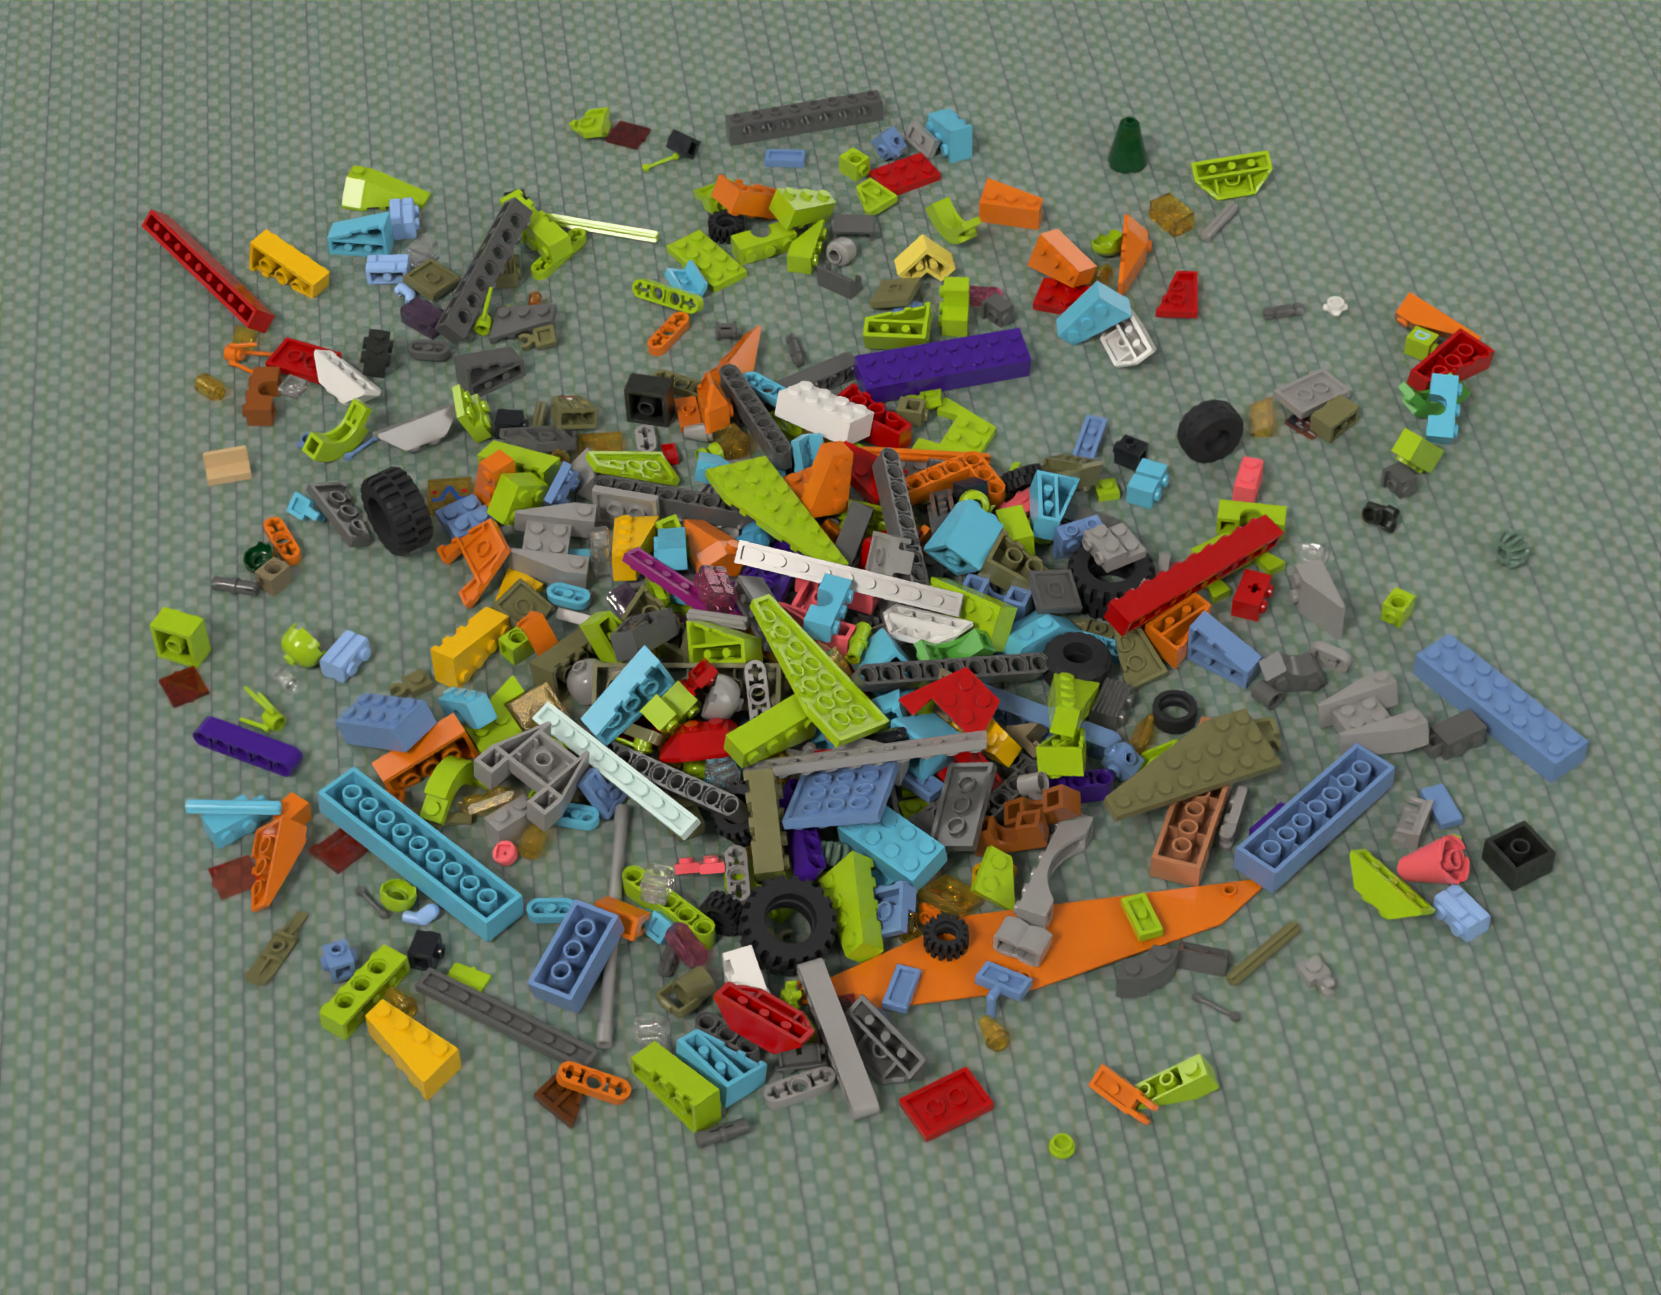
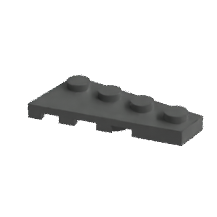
[306,481,371,547]

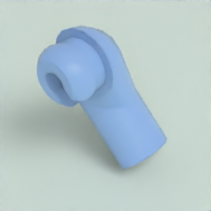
[394,283,415,308]
[402,903,440,926]

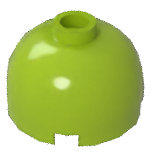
[281,623,326,668]

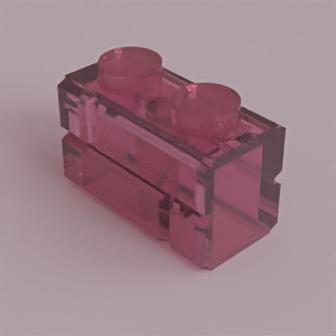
[693,565,738,613]

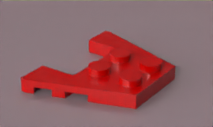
[898,667,1000,763]

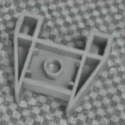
[508,502,597,589]
[1317,669,1429,756]
[474,721,590,832]

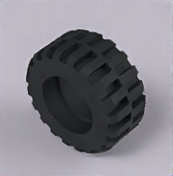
[360,466,434,556]
[1067,545,1155,621]
[738,875,838,977]

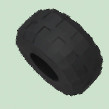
[1177,399,1244,463]
[1042,632,1112,691]

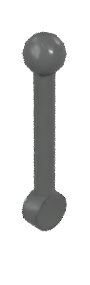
[355,886,389,919]
[1192,992,1241,1022]

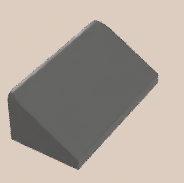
[1177,942,1230,977]

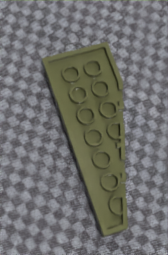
[1103,708,1282,822]

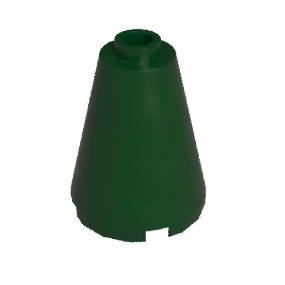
[1108,117,1148,174]

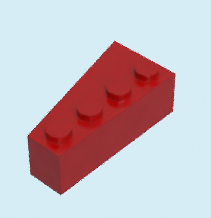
[1407,328,1495,391]
[837,382,912,449]

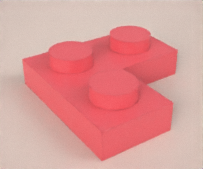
[674,854,725,875]

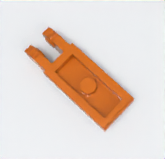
[1088,1064,1159,1125]

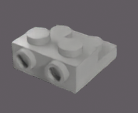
[1082,522,1147,572]

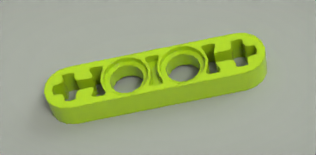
[531,227,587,280]
[632,278,704,314]

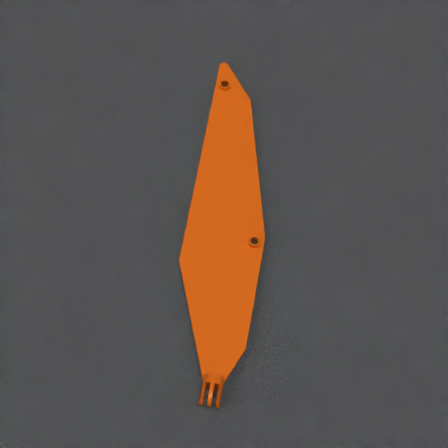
[797,880,1263,1009]

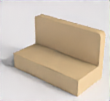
[202,445,252,486]

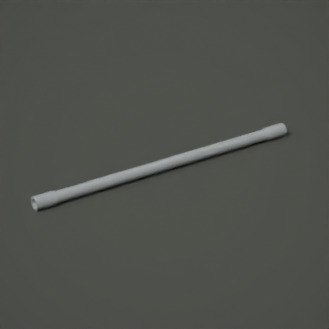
[596,804,629,1049]

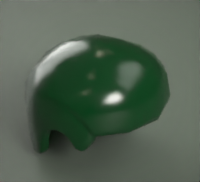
[243,541,277,574]

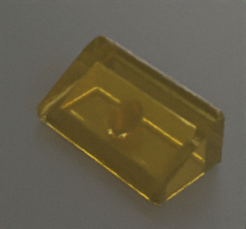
[1250,397,1274,437]
[1129,714,1154,756]

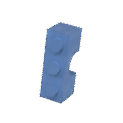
[963,573,1033,623]

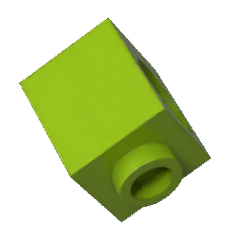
[839,147,870,182]
[1380,587,1416,628]
[498,626,535,666]

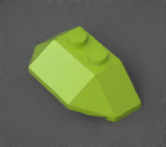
[1190,150,1273,201]
[1349,849,1435,920]

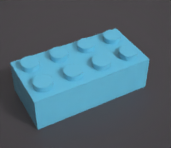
[837,805,947,894]

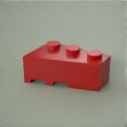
[843,440,908,506]

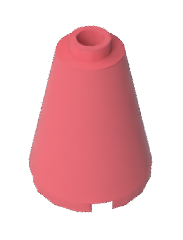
[1397,835,1470,885]

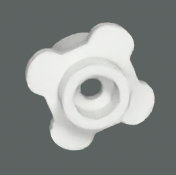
[1322,296,1348,316]

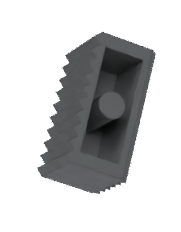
[1089,677,1135,731]

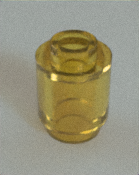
[194,373,226,401]
[517,823,548,860]

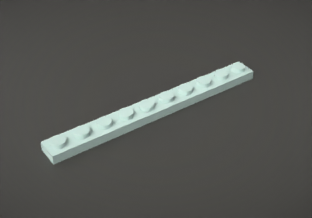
[532,701,701,841]

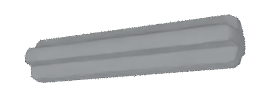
[1200,202,1238,242]
[686,608,751,630]

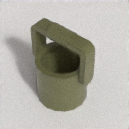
[656,965,716,1018]

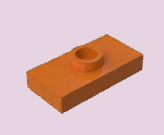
[674,396,702,433]

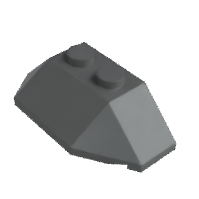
[845,994,929,1086]

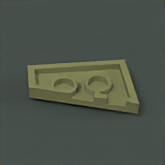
[1112,627,1168,691]

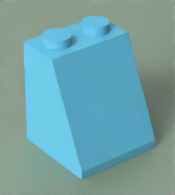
[923,499,1004,575]
[851,628,917,697]
[890,713,961,781]

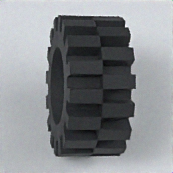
[708,209,745,245]
[1002,463,1042,493]
[699,890,744,937]
[923,913,969,962]

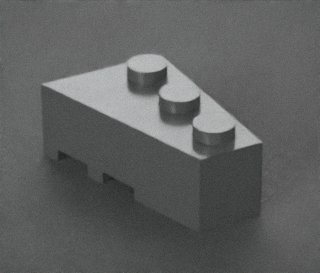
[453,346,525,397]
[610,607,679,663]

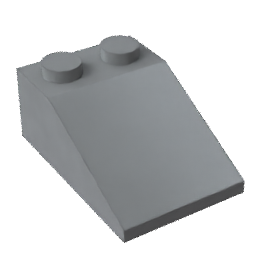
[1289,559,1346,640]

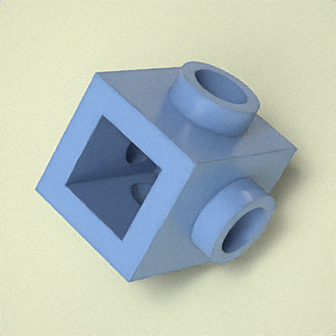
[871,126,907,161]
[1100,742,1144,781]
[320,939,358,984]

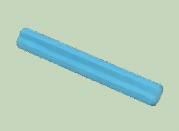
[185,799,282,815]

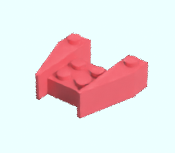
[778,578,879,656]

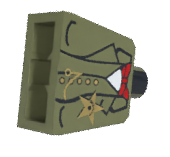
[551,395,598,429]

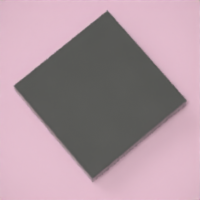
[1026,569,1083,614]

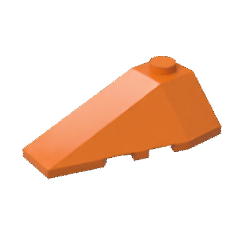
[683,519,743,577]
[251,816,307,913]

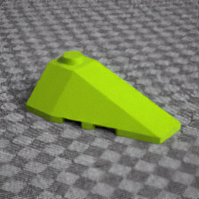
[341,165,431,211]

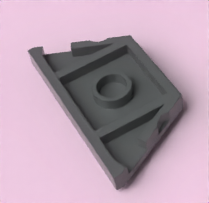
[499,425,577,454]

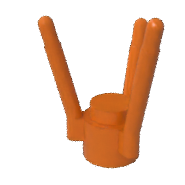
[223,343,273,374]

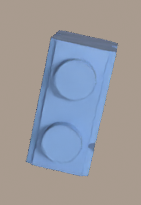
[389,197,420,240]
[365,254,411,285]
[319,630,371,683]
[1433,884,1491,943]

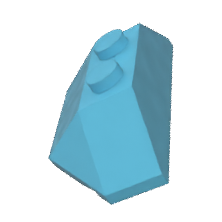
[994,611,1082,671]

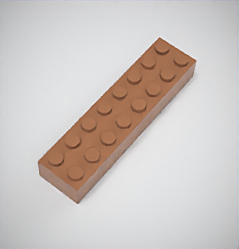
[1150,716,1233,887]

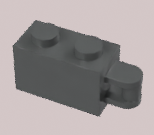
[1420,709,1487,761]

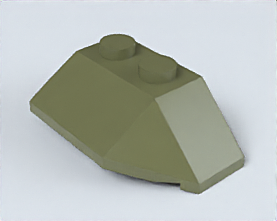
[1041,453,1103,492]

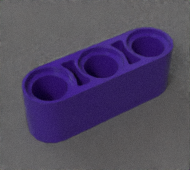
[1048,769,1114,803]

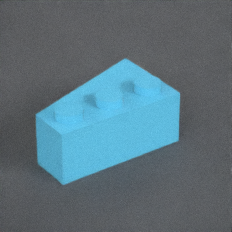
[926,108,972,163]
[1029,470,1080,540]
[654,527,688,571]

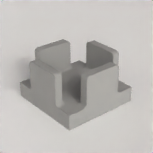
[865,531,914,577]

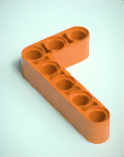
[904,451,1005,509]

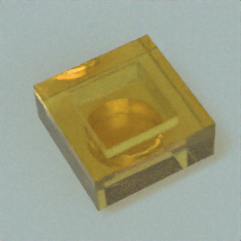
[232,325,258,351]

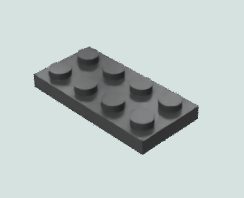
[930,762,997,851]

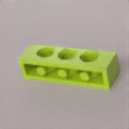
[319,944,410,1041]

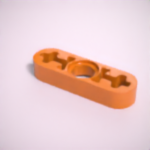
[647,312,690,356]
[263,517,302,566]
[556,1061,631,1105]

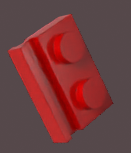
[680,657,718,696]

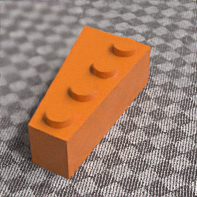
[372,712,479,790]

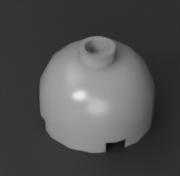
[566,658,604,705]
[701,673,744,720]

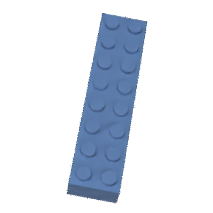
[1413,633,1589,783]
[1233,742,1396,894]

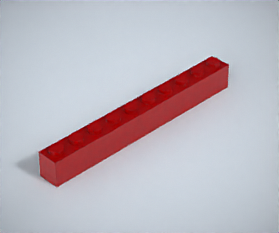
[141,209,275,333]
[1104,514,1284,637]

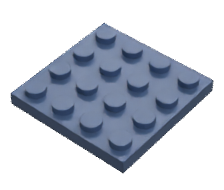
[782,761,899,830]

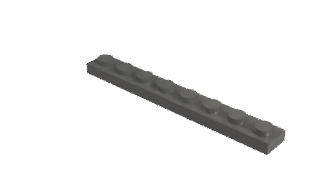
[415,967,600,1068]

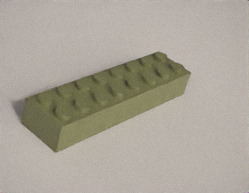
[591,663,785,714]

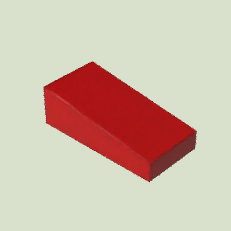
[661,443,679,465]

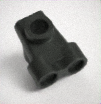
[1362,501,1400,534]

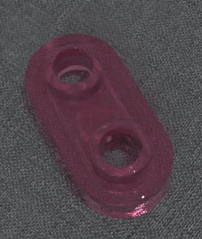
[969,286,1003,306]
[665,922,708,969]

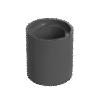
[1251,680,1283,711]

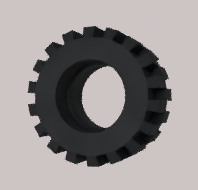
[710,780,753,847]

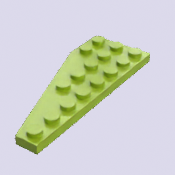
[705,456,848,566]
[749,594,890,748]

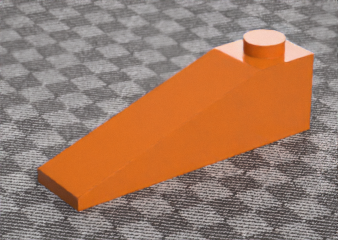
[1118,214,1152,296]
[1394,292,1482,341]
[709,325,761,386]

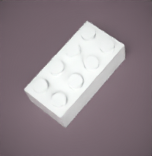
[775,381,874,444]

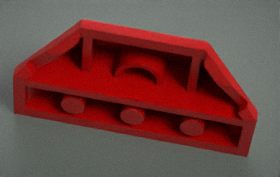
[659,718,740,763]
[713,981,815,1054]

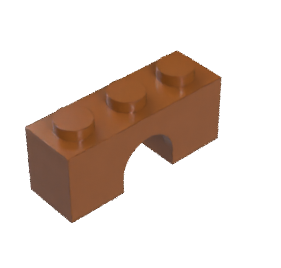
[242,367,283,426]
[1004,784,1081,828]
[974,809,1049,857]

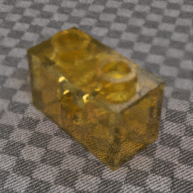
[1149,192,1195,238]

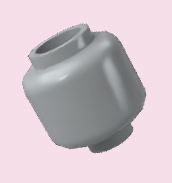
[826,237,856,267]

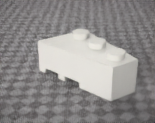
[722,945,771,994]

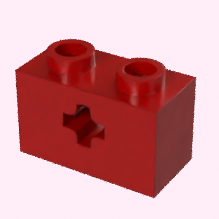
[1231,569,1274,622]

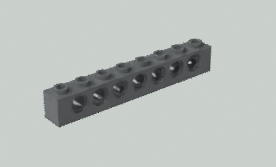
[725,90,883,146]
[434,197,533,344]

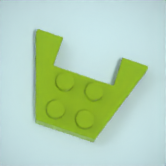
[912,397,996,453]
[1190,531,1286,604]
[465,675,555,754]

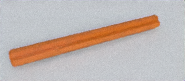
[862,446,991,465]

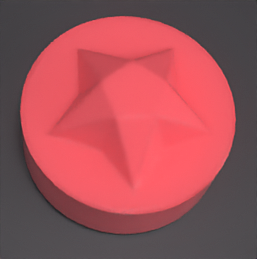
[492,840,518,866]

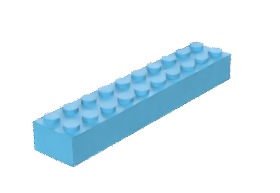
[317,766,524,943]

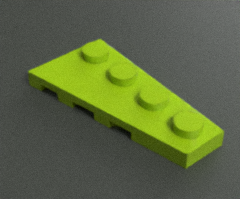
[585,451,680,486]

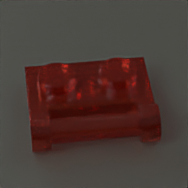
[308,828,369,874]

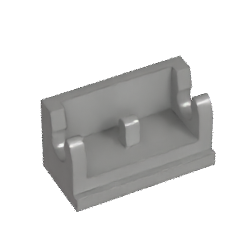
[1391,797,1434,851]

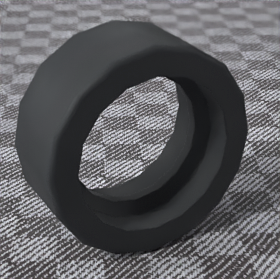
[1152,690,1198,734]

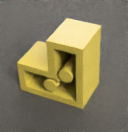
[894,234,956,282]

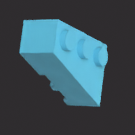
[327,211,395,257]
[1056,281,1132,346]
[675,1029,767,1108]

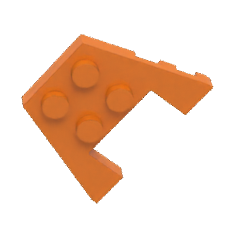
[436,518,511,609]

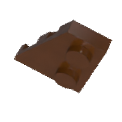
[534,1060,588,1129]

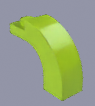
[925,196,982,244]
[302,398,372,462]
[419,755,474,825]

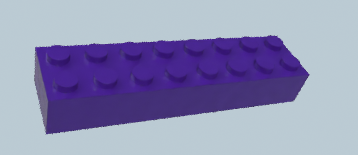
[854,327,1032,403]

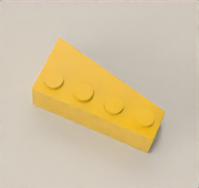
[249,229,330,299]
[612,515,659,581]
[430,606,511,688]
[939,717,1022,768]
[365,999,462,1101]

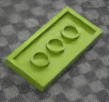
[666,229,747,293]

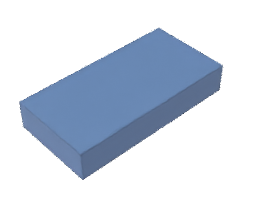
[765,149,806,168]
[1419,783,1463,830]
[882,964,922,1014]

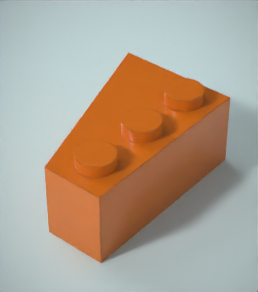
[711,174,777,221]
[1027,229,1097,288]

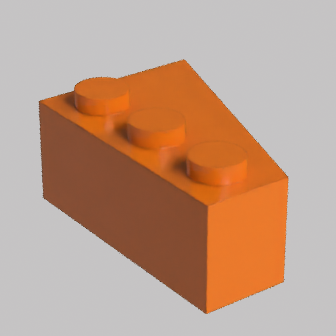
[979,178,1043,230]
[800,441,854,518]
[474,450,516,508]
[1144,592,1212,670]

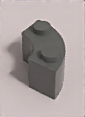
[1258,651,1327,692]
[1116,944,1178,998]

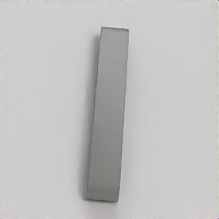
[796,958,880,1121]

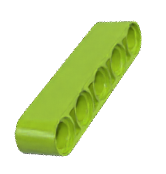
[622,865,716,951]

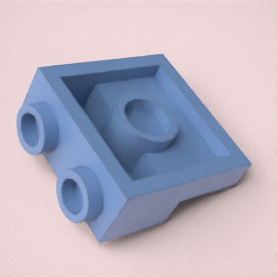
[542,461,581,507]
[435,493,496,540]
[1052,515,1102,560]
[873,881,917,939]

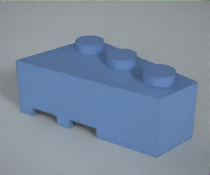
[1186,610,1262,689]

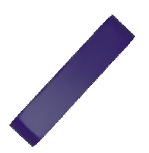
[193,716,303,777]
[779,779,826,882]

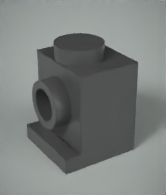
[981,293,1014,328]
[1381,461,1417,499]

